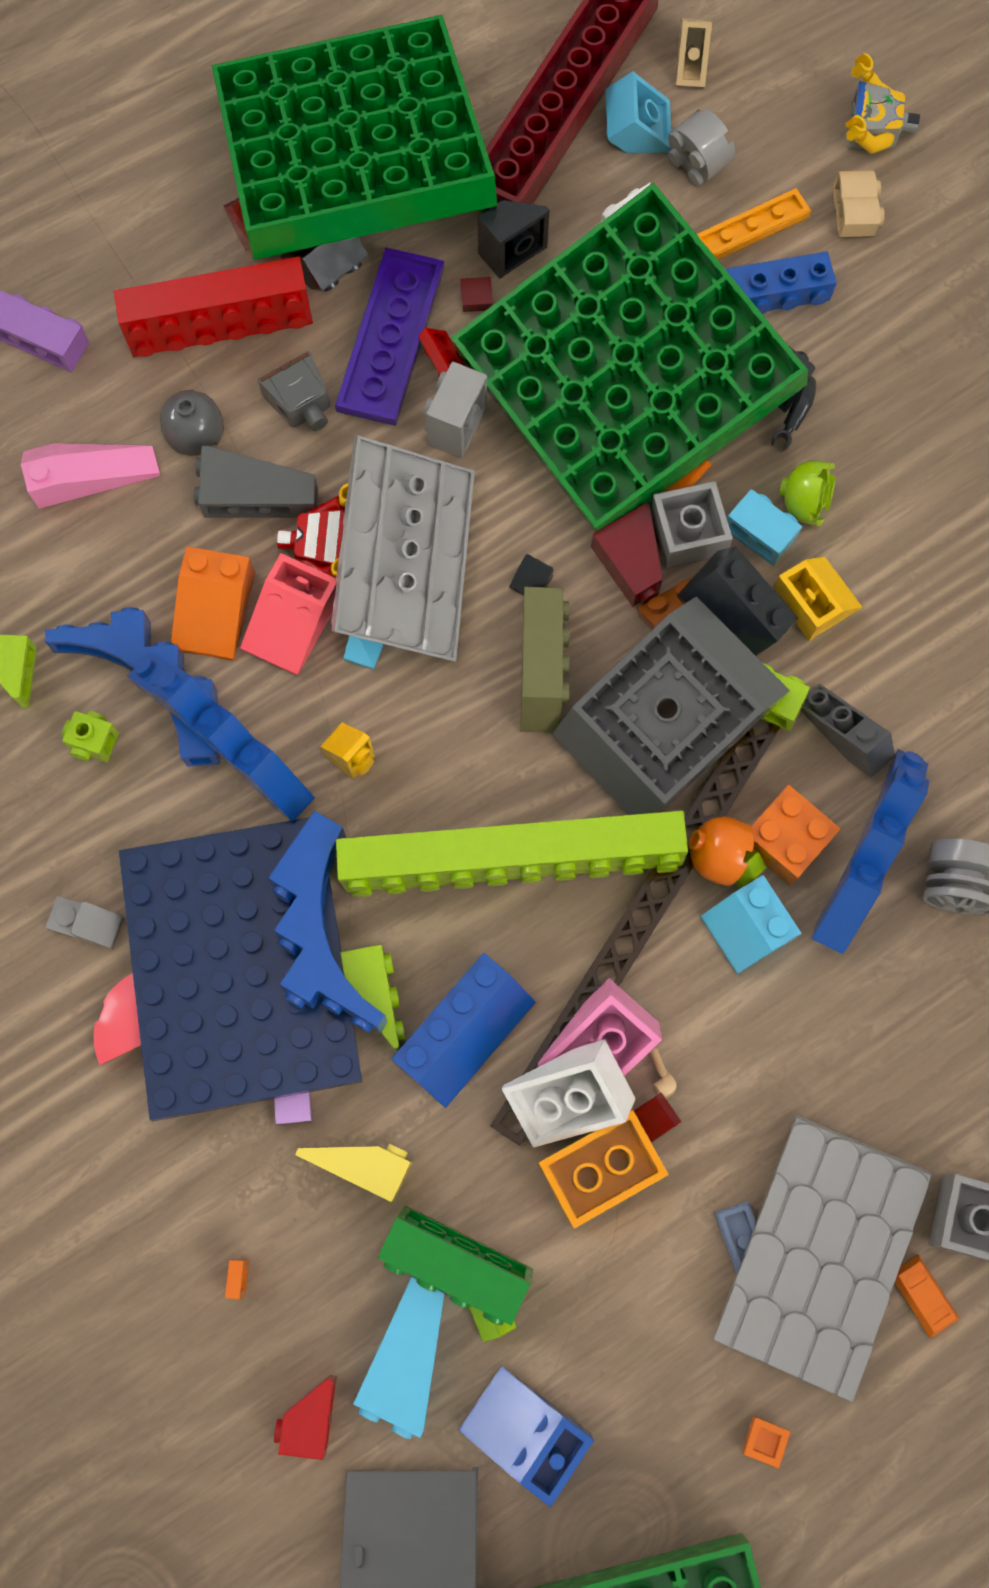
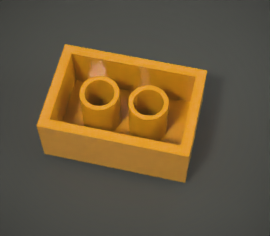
[537,1110,669,1229]

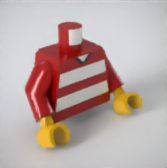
[277,483,349,578]

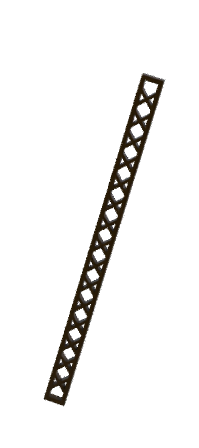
[490,719,780,1146]

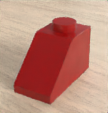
[274,1375,337,1460]

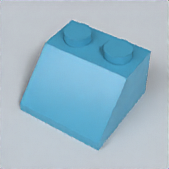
[605,71,672,153]
[700,875,801,974]

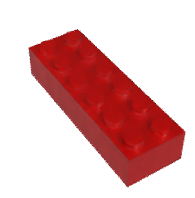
[113,256,313,357]

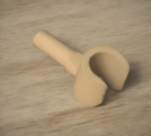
[650,1048,676,1099]

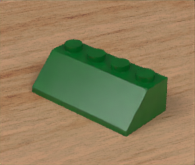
[378,1205,533,1326]

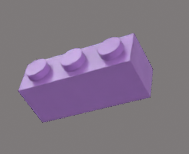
[0,290,89,372]

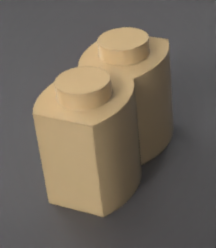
[833,171,884,237]

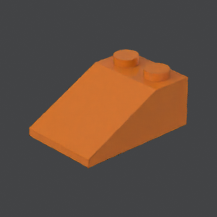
[171,546,255,661]

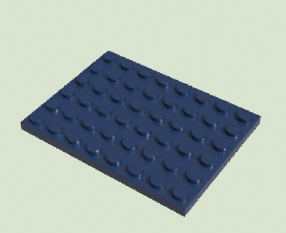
[119,817,363,1122]

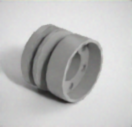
[923,839,989,915]

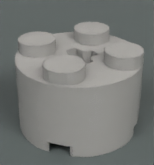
[668,109,736,187]

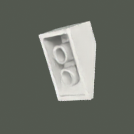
[502,1039,636,1148]

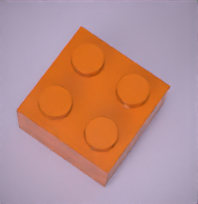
[751,784,841,886]

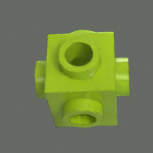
[62,711,120,763]

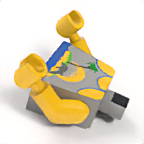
[845,53,920,154]

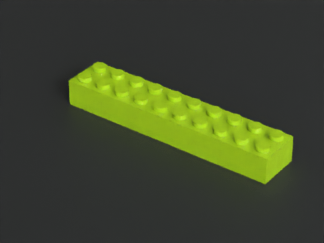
[336,811,688,897]

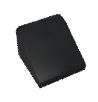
[509,554,554,595]

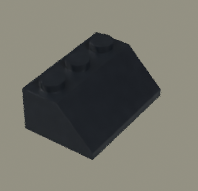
[677,546,798,656]

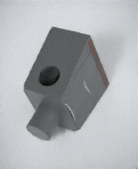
[257,350,330,431]

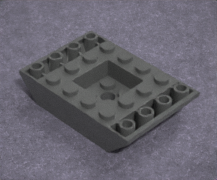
[552,597,790,815]

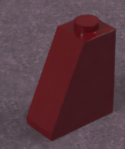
[591,503,663,607]

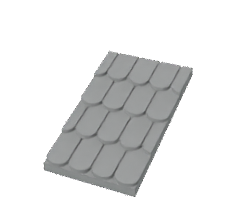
[331,435,475,662]
[714,1114,932,1403]

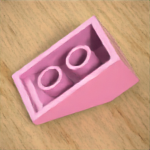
[538,978,662,1076]

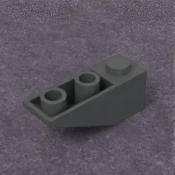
[801,683,895,777]

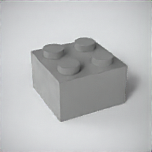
[423,361,487,458]
[650,481,733,568]
[929,1174,989,1262]

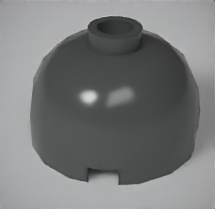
[160,390,224,456]

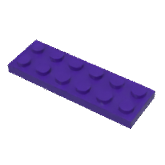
[335,247,444,426]

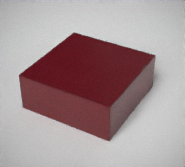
[460,277,493,312]
[634,1092,681,1142]

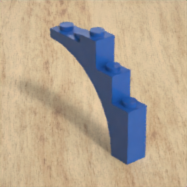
[45,607,220,767]
[127,653,315,822]
[812,749,929,954]
[268,811,387,1034]

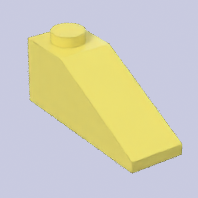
[295,1144,412,1202]

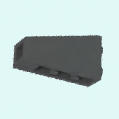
[194,446,318,518]

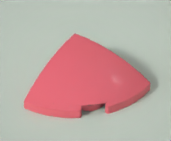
[94,973,141,1065]

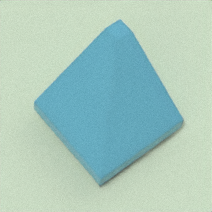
[343,636,384,670]

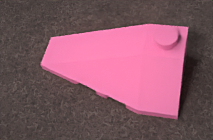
[21,443,161,509]

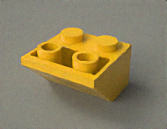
[773,557,862,641]

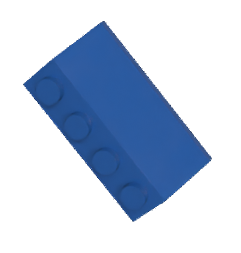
[392,953,536,1108]

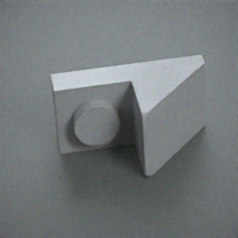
[45,896,124,949]

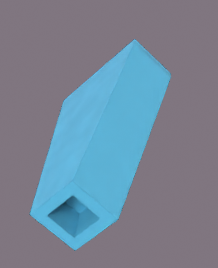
[353,1276,445,1439]

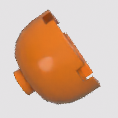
[689,816,754,886]

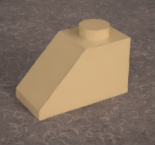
[676,18,712,87]

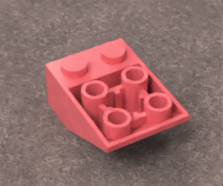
[240,553,337,676]

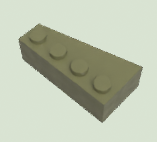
[520,587,569,733]

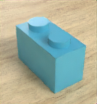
[727,489,802,567]

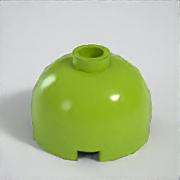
[780,460,836,527]

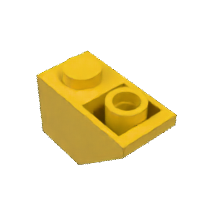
[320,722,375,780]

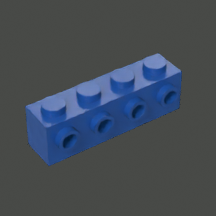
[726,251,837,314]

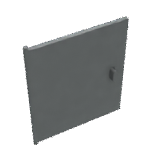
[340,1467,478,1588]

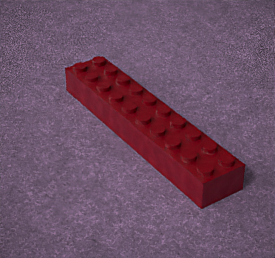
[483,0,659,210]

